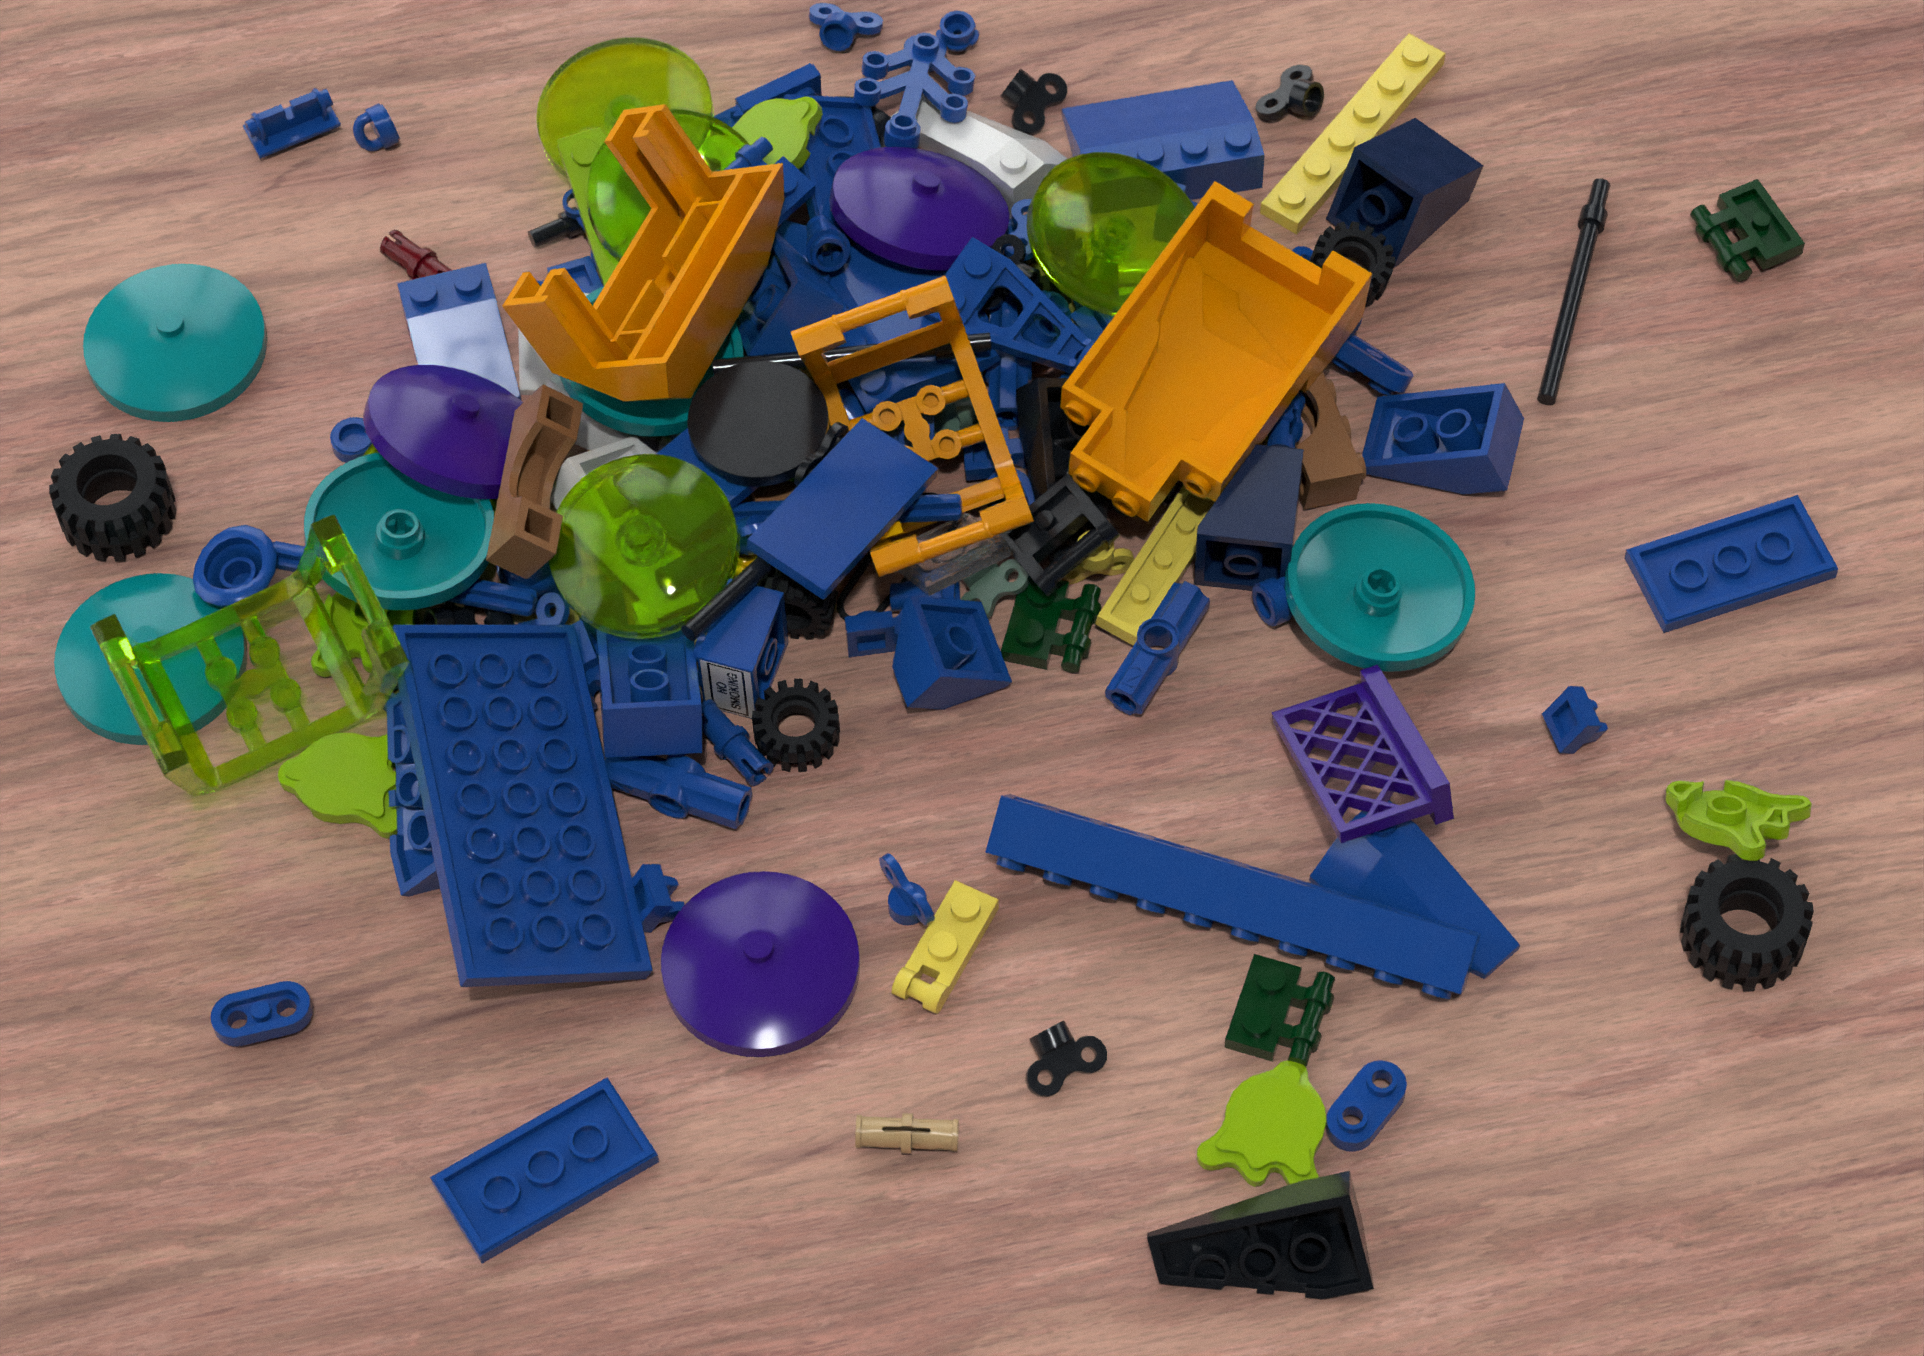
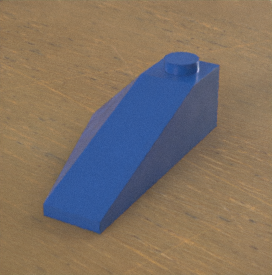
[387,691,440,897]
[1309,798,1520,979]

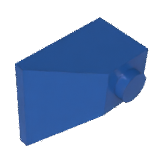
[892,595,1012,710]

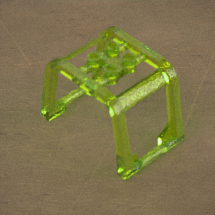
[90,515,410,796]

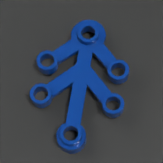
[854,33,975,148]

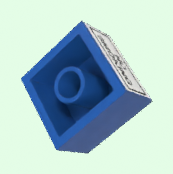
[693,578,789,719]

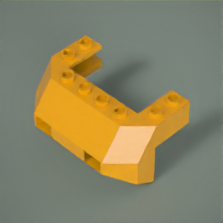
[502,104,784,402]

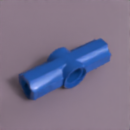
[986,295,1032,431]
[1105,581,1210,716]
[605,755,752,829]

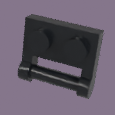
[996,473,1121,597]

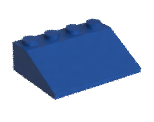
[1061,80,1265,217]
[811,244,1001,434]

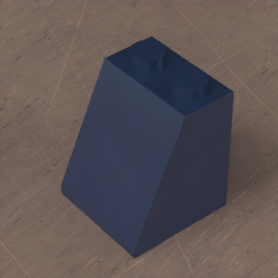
[1326,118,1484,268]
[1194,444,1304,591]

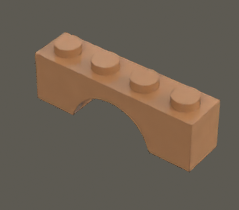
[1296,372,1366,510]
[486,384,583,579]

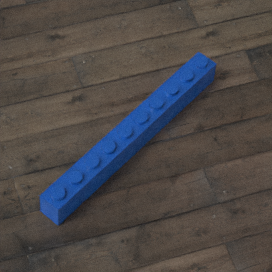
[985,794,1481,999]

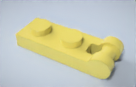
[891,880,999,1014]

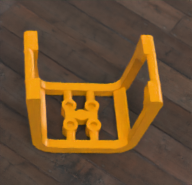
[791,275,1034,578]

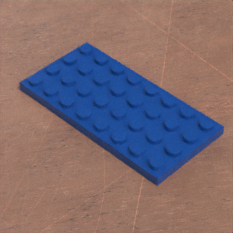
[388,625,653,987]

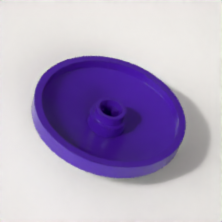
[829,147,1010,270]
[363,365,523,499]
[661,871,860,1057]

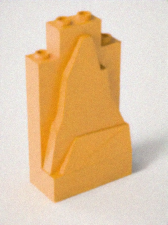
[1060,181,1372,522]

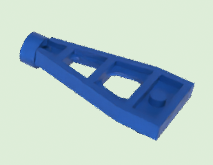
[923,237,1095,374]

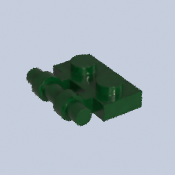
[1690,179,1805,282]
[1001,578,1102,673]
[1225,954,1335,1067]

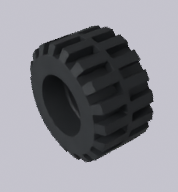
[49,434,176,562]
[1680,854,1814,991]

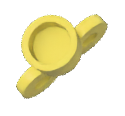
[1061,530,1134,585]

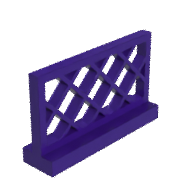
[1272,665,1454,843]

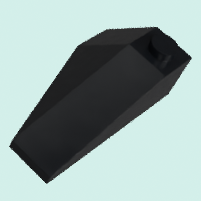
[1016,378,1108,564]
[1147,1171,1374,1299]

